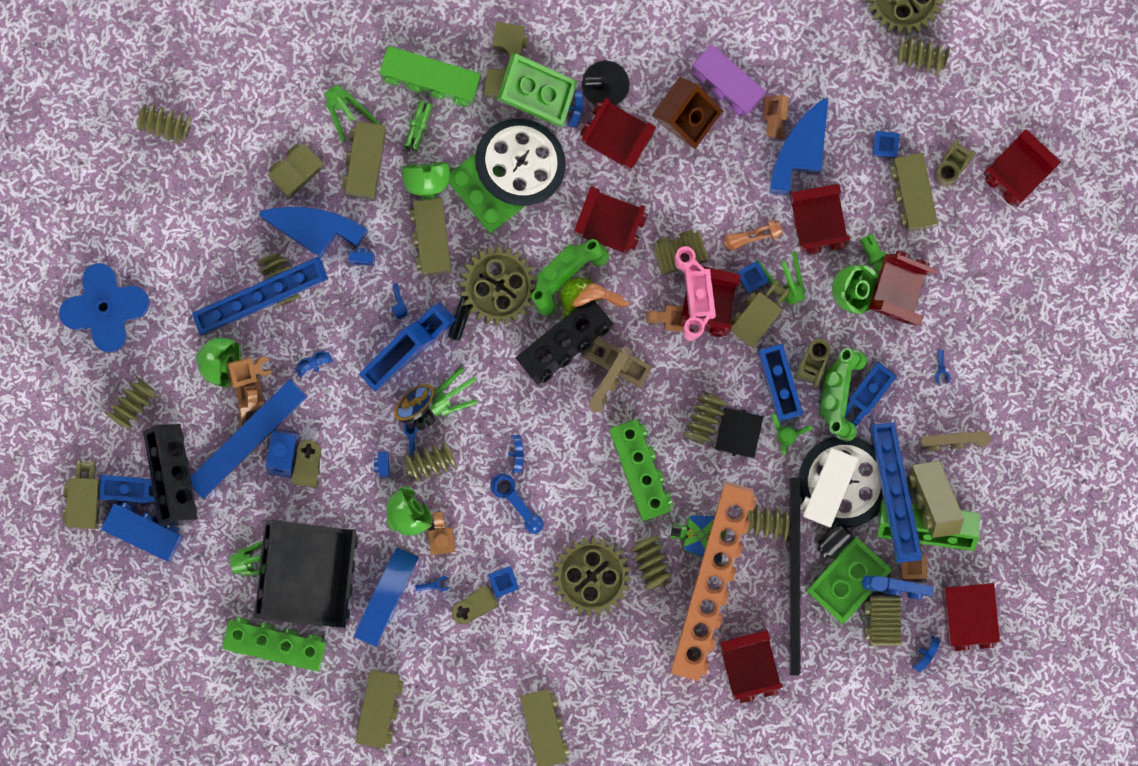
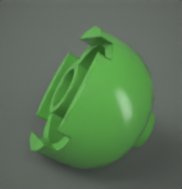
[401,162,450,200]
[832,265,878,314]
[196,337,241,388]
[386,486,433,536]

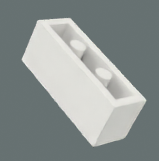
[801,448,859,528]

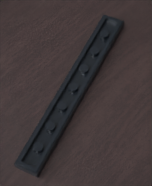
[789,478,801,676]

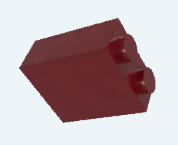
[942,583,1000,651]

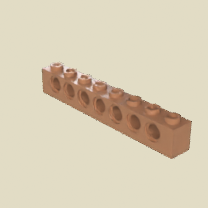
[671,481,757,681]

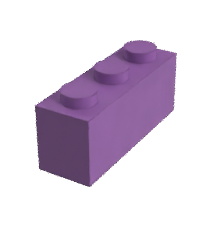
[691,44,766,117]

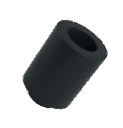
[817,521,855,559]

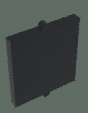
[715,408,763,458]

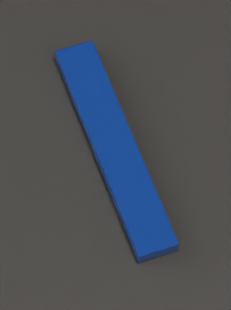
[192,257,329,336]
[190,379,308,499]
[870,422,922,563]

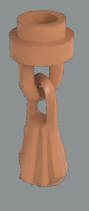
[724,220,783,250]

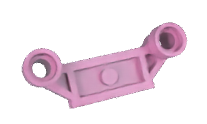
[675,247,716,341]

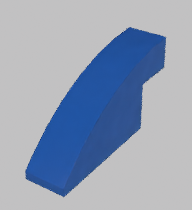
[769,98,829,195]
[259,207,368,258]
[359,302,456,392]
[353,548,419,647]

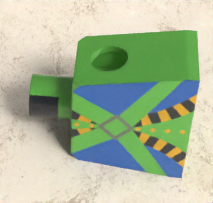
[670,516,727,563]

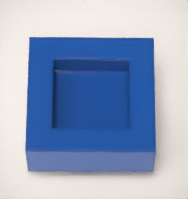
[872,131,900,159]
[348,248,375,266]
[736,261,769,294]
[374,451,390,478]
[488,566,519,598]

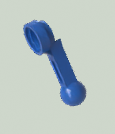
[490,473,544,534]

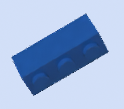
[757,343,803,423]
[101,501,183,562]

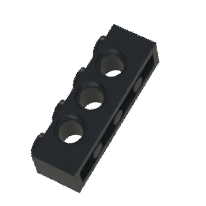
[515,300,614,386]
[143,424,198,527]

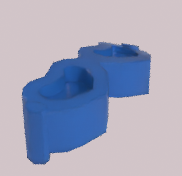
[567,90,584,128]
[295,351,333,377]
[508,435,524,473]
[911,635,941,672]

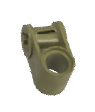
[934,139,976,187]
[794,339,831,388]
[292,440,321,488]
[452,584,499,625]

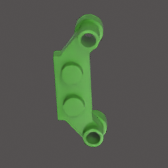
[531,239,610,316]
[819,348,867,442]

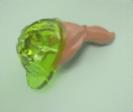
[560,277,630,319]

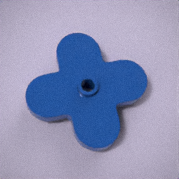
[59,263,150,353]

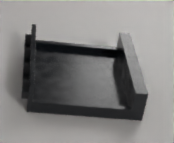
[254,520,358,628]

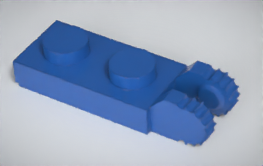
[845,362,897,427]
[99,475,155,504]
[861,575,933,600]

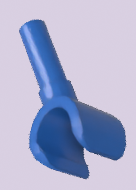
[391,283,408,319]
[934,350,950,384]
[403,419,418,455]
[415,576,450,591]

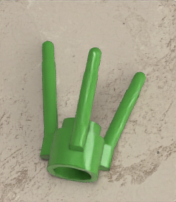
[324,85,381,143]
[755,251,806,306]
[430,367,478,417]
[771,414,813,455]
[230,541,262,577]

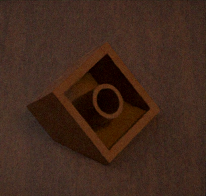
[652,77,723,149]

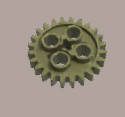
[865,0,944,36]
[458,246,536,326]
[552,537,632,617]

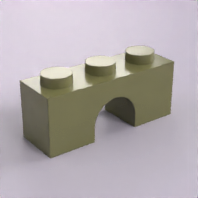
[484,21,529,99]

